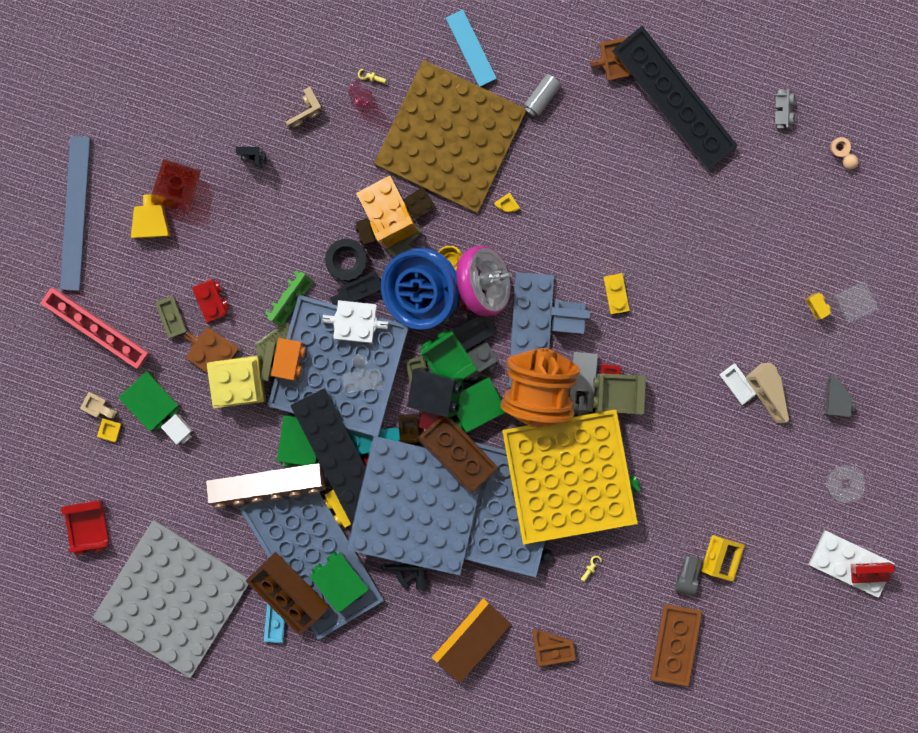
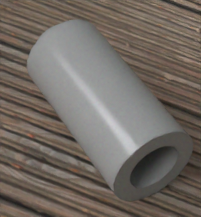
[524,74,562,117]

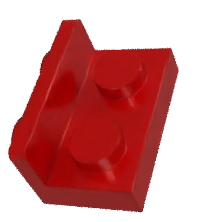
[192,278,230,323]
[850,562,895,583]

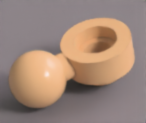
[830,137,858,170]

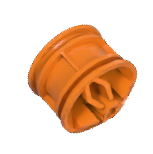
[501,348,581,427]

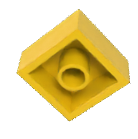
[804,293,831,320]

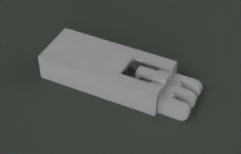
[569,352,598,416]

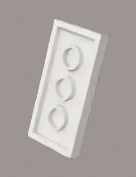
[808,530,895,598]

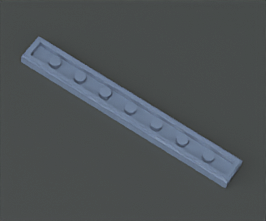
[60,136,91,291]

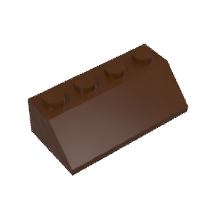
[246,552,329,635]

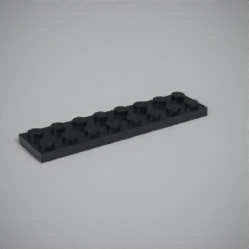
[612,26,738,170]
[290,388,366,525]

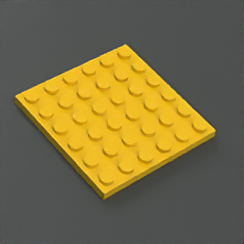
[502,410,638,545]

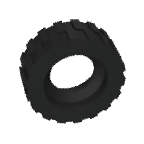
[325,239,368,281]

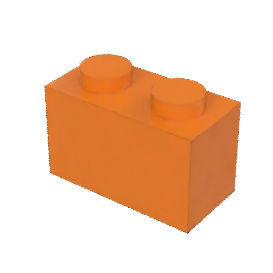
[271,338,306,381]

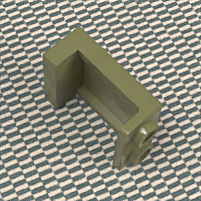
[592,374,646,414]

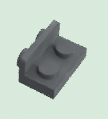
[464,341,498,381]

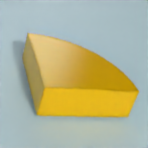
[494,193,520,212]

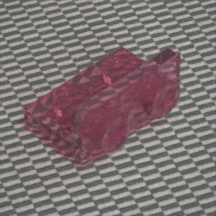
[348,78,375,110]

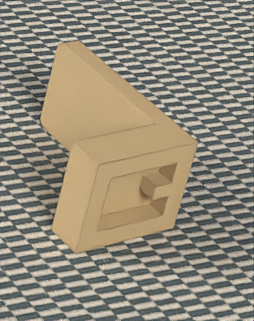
[286,87,322,128]

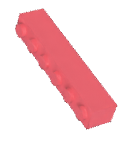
[40,287,151,369]

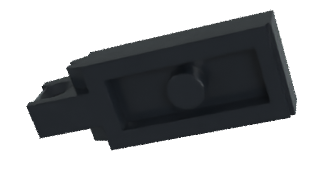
[330,271,381,305]

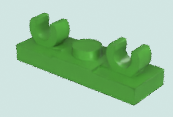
[265,271,314,327]

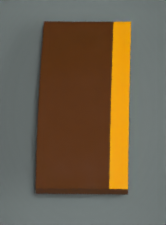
[431,598,511,683]

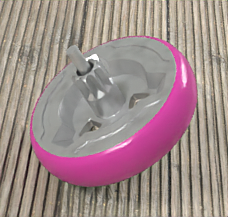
[456,246,512,317]

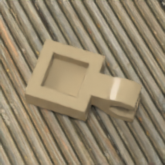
[80,392,117,419]

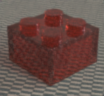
[151,159,201,213]

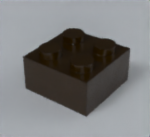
[403,187,436,220]
[354,218,375,246]

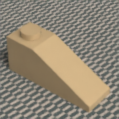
[745,362,789,423]

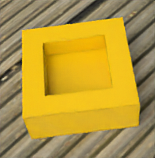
[97,418,122,442]

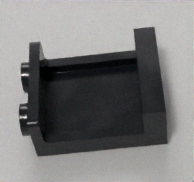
[407,367,463,418]

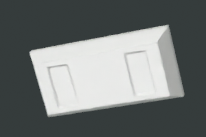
[719,363,757,405]

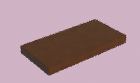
[417,416,499,494]

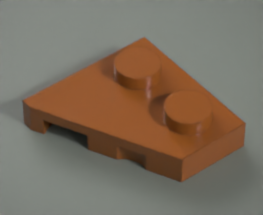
[532,629,576,666]

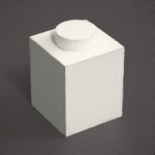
[161,414,193,444]

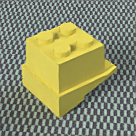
[207,355,266,409]

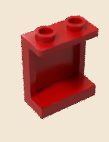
[61,500,110,555]

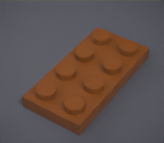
[650,603,702,686]

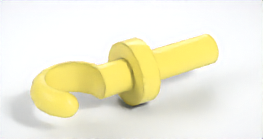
[358,69,386,84]
[581,555,602,582]

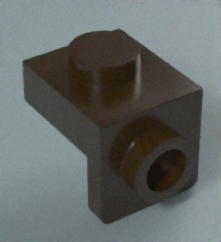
[398,414,420,445]

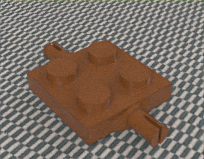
[590,36,631,81]
[183,326,239,373]

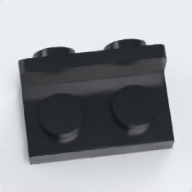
[236,147,266,168]

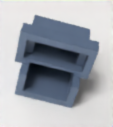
[550,300,590,334]

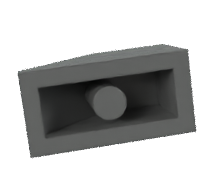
[824,376,855,417]

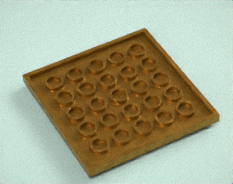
[374,60,526,213]

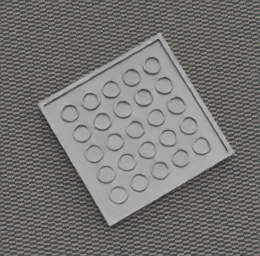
[92,520,249,678]

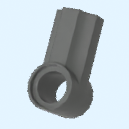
[675,555,702,596]

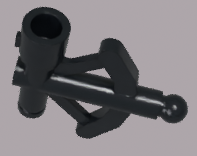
[381,561,428,590]

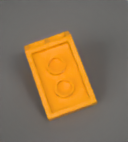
[356,176,419,249]

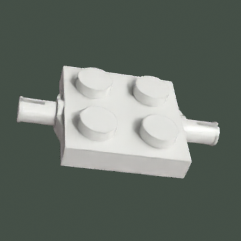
[322,301,389,344]

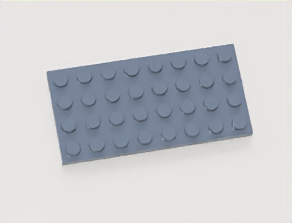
[239,493,384,640]

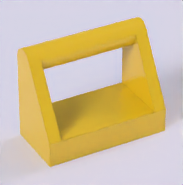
[701,535,745,582]

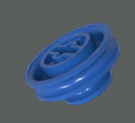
[381,248,460,329]

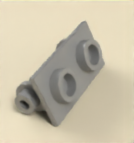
[775,89,796,129]

